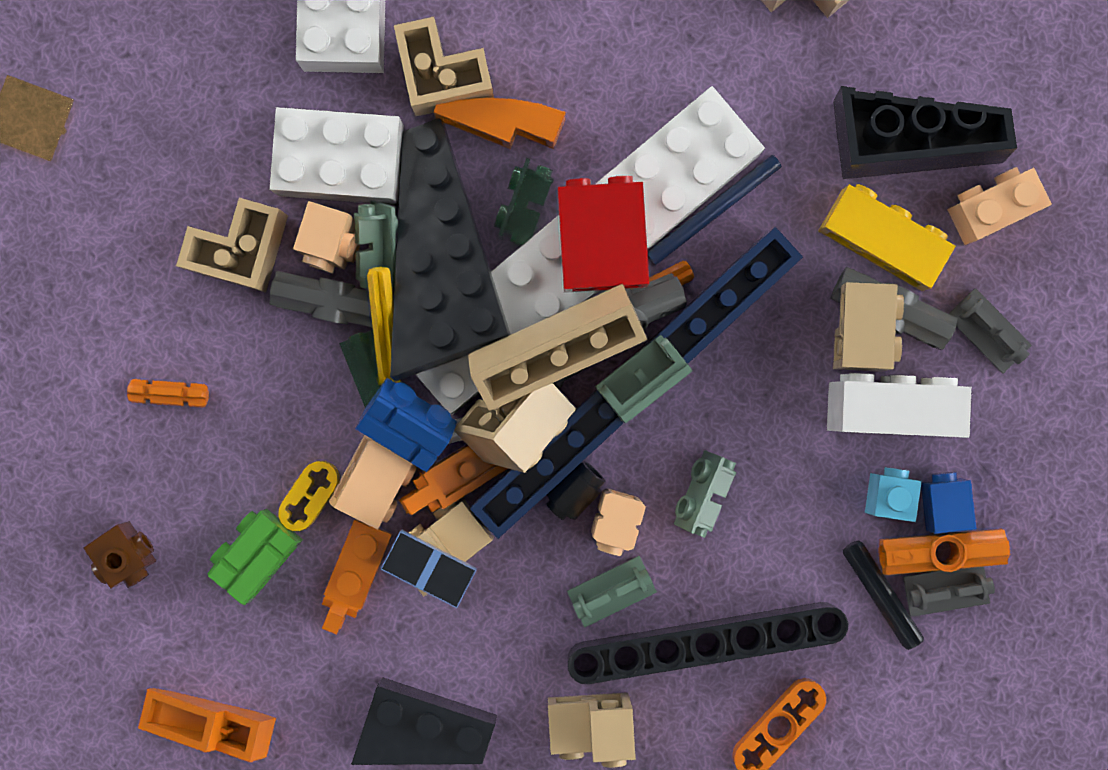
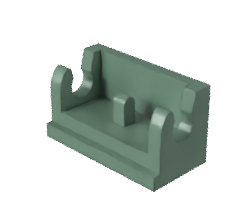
[595,335,693,424]

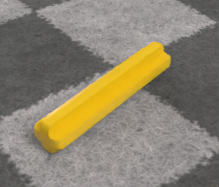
[367,267,401,385]

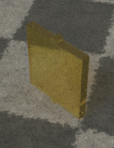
[0,75,74,161]

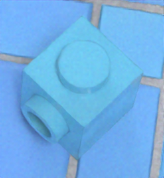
[865,467,921,522]

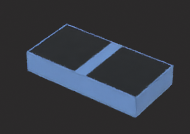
[381,530,477,608]

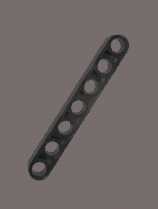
[567,602,849,684]

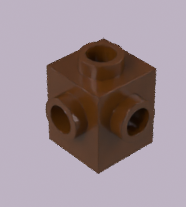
[83,521,156,589]

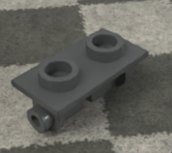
[949,288,1032,374]
[903,566,995,617]

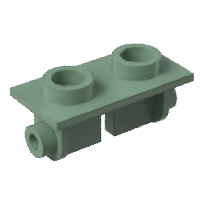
[354,200,398,288]
[674,450,737,538]
[567,556,657,628]

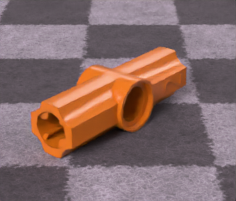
[878,528,1010,575]

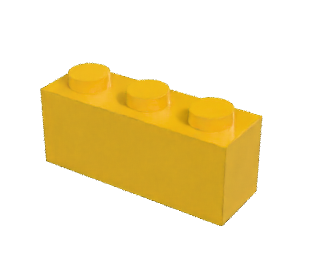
[818,184,956,291]

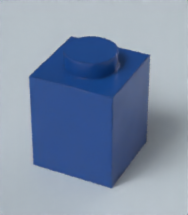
[921,472,977,534]

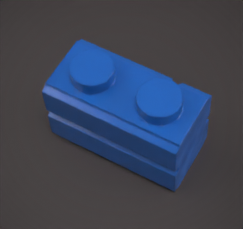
[355,378,458,472]

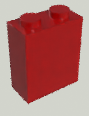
[558,176,650,293]

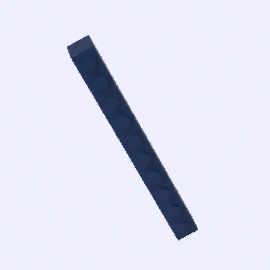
[470,226,803,539]

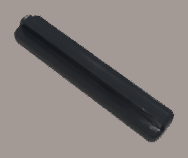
[843,540,924,650]

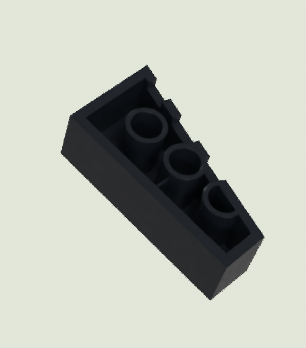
[833,86,1017,179]

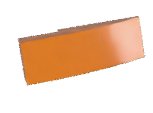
[434,98,566,149]
[138,688,276,762]

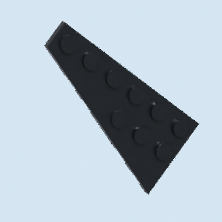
[390,118,511,382]

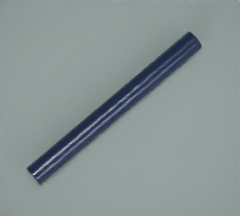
[648,155,782,266]

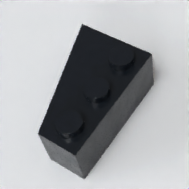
[351,677,497,765]

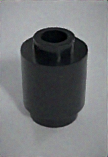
[546,460,606,520]

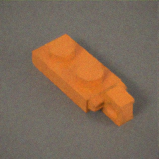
[399,444,508,515]
[321,519,393,635]

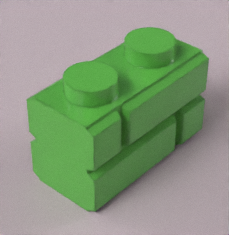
[207,509,303,606]

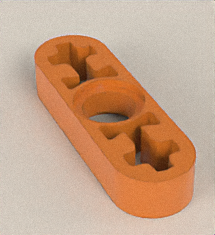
[732,678,826,770]

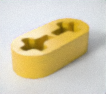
[278,461,340,531]

